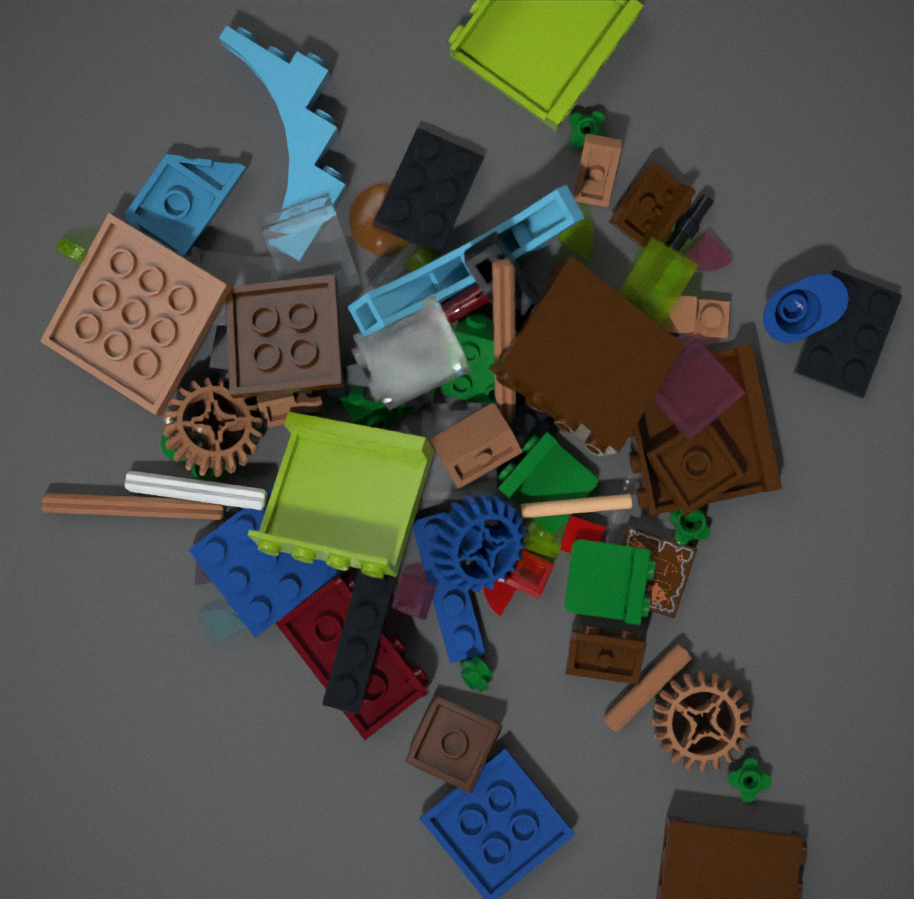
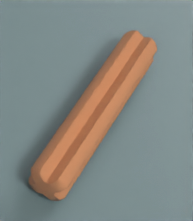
[604,644,691,732]

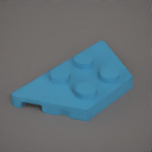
[124,154,247,258]

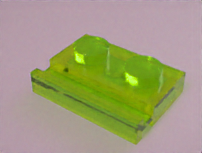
[619,236,699,326]

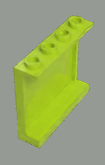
[448,0,644,131]
[248,412,435,578]

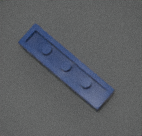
[412,512,485,663]

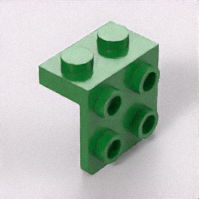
[441,312,517,406]
[497,432,598,533]
[564,539,655,625]

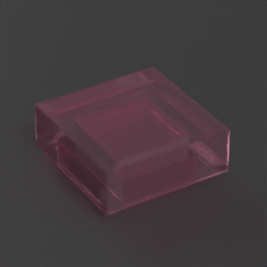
[392,573,437,620]

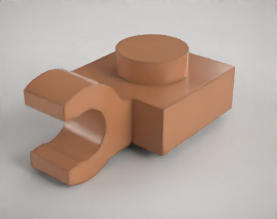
[257,390,324,428]

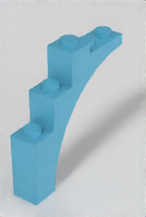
[219,26,347,264]
[348,185,584,340]

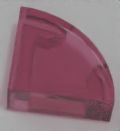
[680,234,732,271]

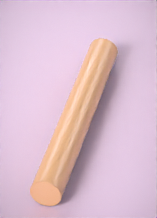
[520,494,632,518]

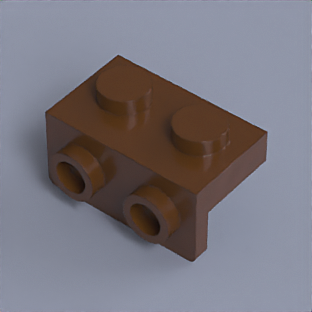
[609,162,696,251]
[565,624,647,685]

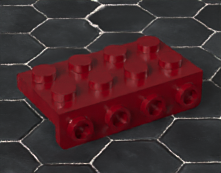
[275,573,430,740]

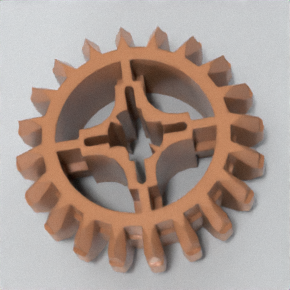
[162,377,263,477]
[651,671,752,772]

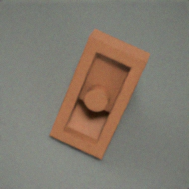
[573,134,622,208]
[654,296,730,339]

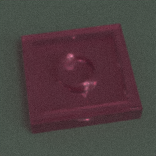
[652,338,746,442]

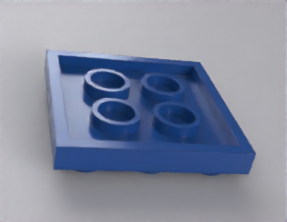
[188,486,343,638]
[419,747,575,899]

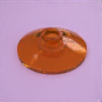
[349,183,413,256]

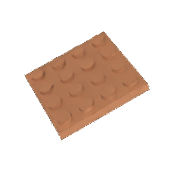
[40,213,232,416]

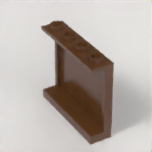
[488,255,685,457]
[628,344,782,516]
[656,815,807,899]

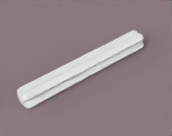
[125,470,268,510]

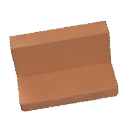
[430,403,522,489]

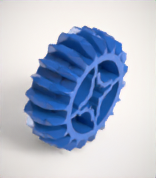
[429,492,528,593]

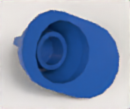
[763,273,849,343]

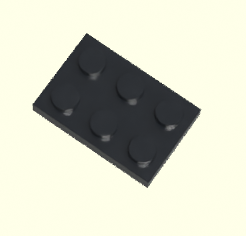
[373,128,484,255]
[793,270,902,399]

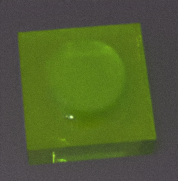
[523,528,561,559]

